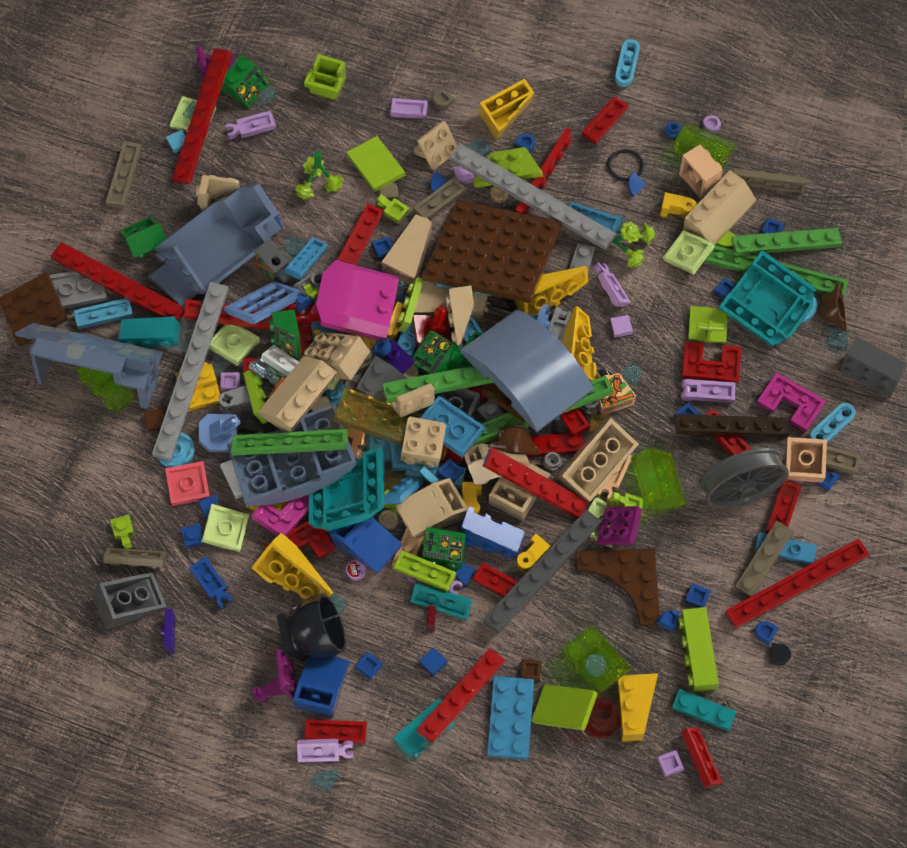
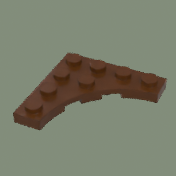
[576,548,660,626]

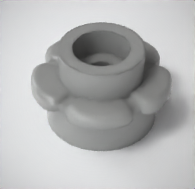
[543,452,562,471]

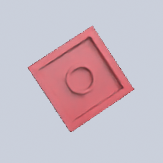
[165,461,210,506]

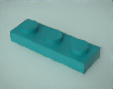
[410,582,473,620]
[672,689,737,732]

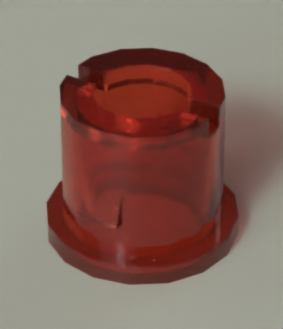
[585,697,620,738]

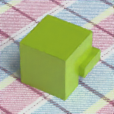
[304,54,346,100]

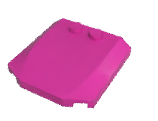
[315,260,399,341]

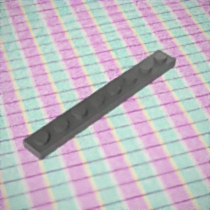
[484,509,602,634]

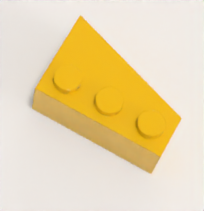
[478,79,534,140]
[616,673,658,742]

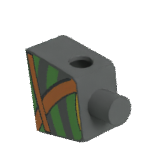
[254,239,293,284]

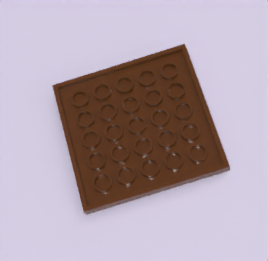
[422,200,563,304]

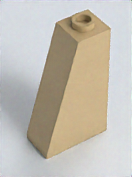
[382,214,432,285]
[414,281,491,320]

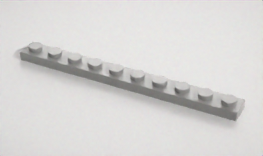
[450,144,616,250]
[152,282,229,461]

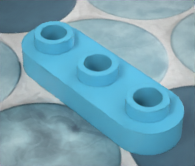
[615,39,640,87]
[809,403,856,444]

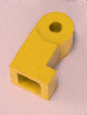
[660,192,697,219]
[462,482,482,518]
[517,534,551,573]

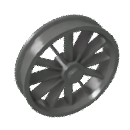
[700,448,789,508]

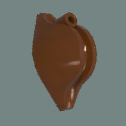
[818,284,847,332]
[489,424,540,454]

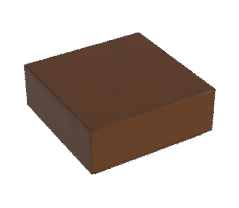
[144,408,165,432]
[520,659,542,682]

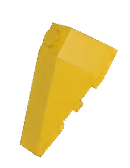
[514,266,588,315]
[561,306,597,381]
[251,533,334,599]

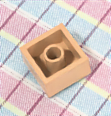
[679,145,723,200]
[785,437,827,483]

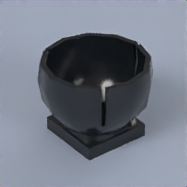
[276,594,346,662]

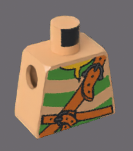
[596,368,636,417]

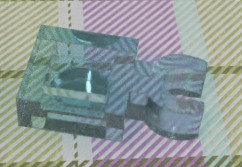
[248,358,284,385]

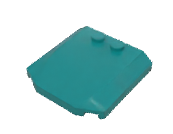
[718,250,815,347]
[309,447,384,530]

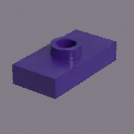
[384,339,415,374]
[161,609,175,653]

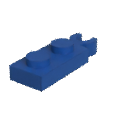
[189,557,233,609]

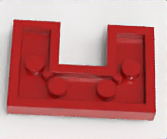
[682,341,742,384]
[264,520,336,560]

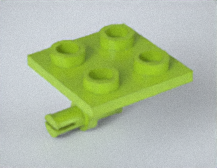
[688,306,727,344]

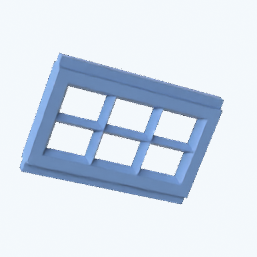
[224,281,304,324]

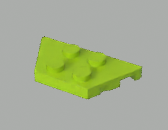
[473,147,543,188]

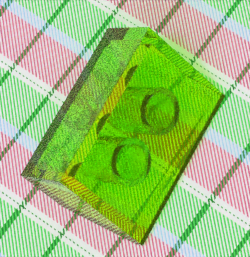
[674,123,738,173]
[631,448,687,512]

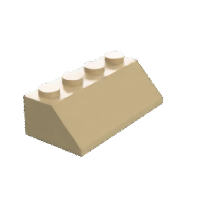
[683,170,756,245]
[258,356,337,432]
[556,418,639,502]

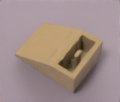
[445,286,474,348]
[300,332,371,380]
[464,444,530,485]
[489,463,551,522]
[394,478,468,537]

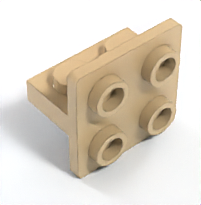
[413,121,458,170]

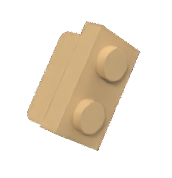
[196,175,240,212]
[383,383,435,418]
[400,417,446,468]

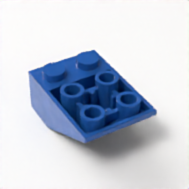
[329,517,403,574]
[293,656,350,718]

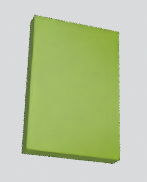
[346,136,406,192]
[531,684,598,731]

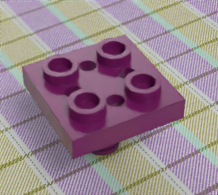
[597,506,642,546]

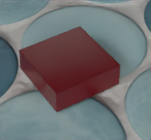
[427,605,436,631]

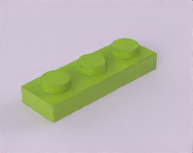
[397,277,423,333]
[243,370,269,424]
[394,550,456,592]

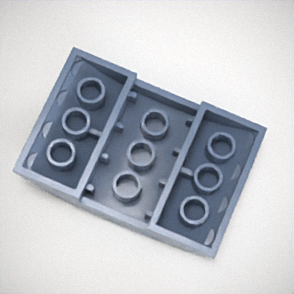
[460,310,594,432]
[226,404,357,506]

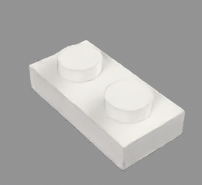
[261,345,299,377]

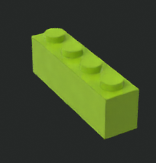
[678,607,719,692]

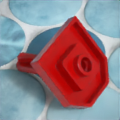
[412,305,452,346]

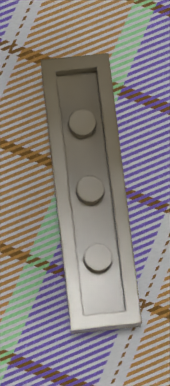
[106,141,142,209]
[733,168,807,193]
[735,521,794,597]

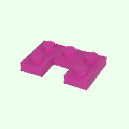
[756,372,826,433]
[252,495,309,536]

